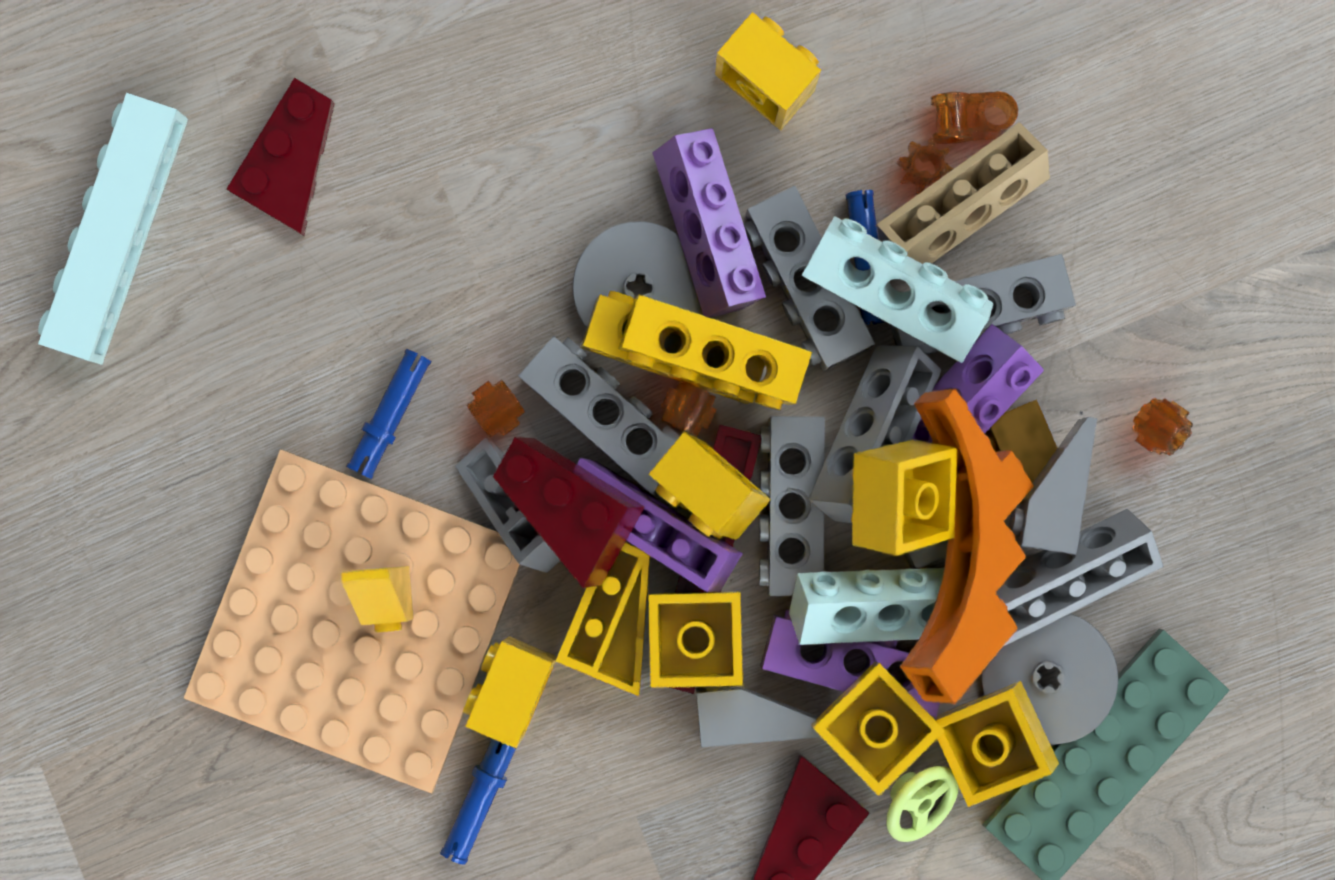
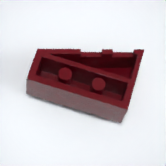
[493,437,645,588]

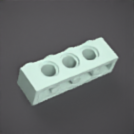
[802,216,994,363]
[789,568,945,645]

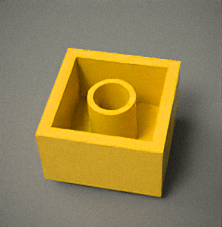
[715,12,821,130]
[649,432,771,540]
[851,439,957,556]
[648,591,743,688]
[463,636,557,748]
[811,661,945,796]
[935,681,1059,807]

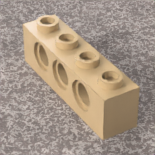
[876,122,1050,264]

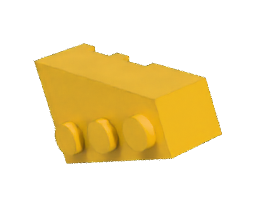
[556,542,650,696]

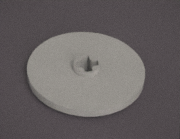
[573,221,701,348]
[982,613,1118,744]

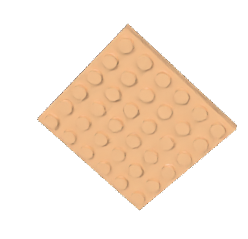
[184,449,520,794]

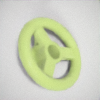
[886,766,959,842]

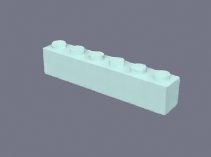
[38,93,188,365]

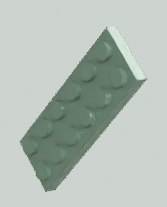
[982,629,1230,880]

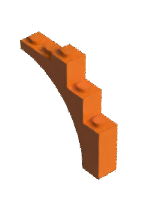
[900,389,1034,704]

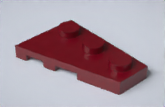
[226,77,335,236]
[751,754,870,880]

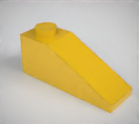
[341,566,413,633]

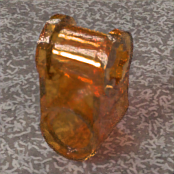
[931,91,1018,144]

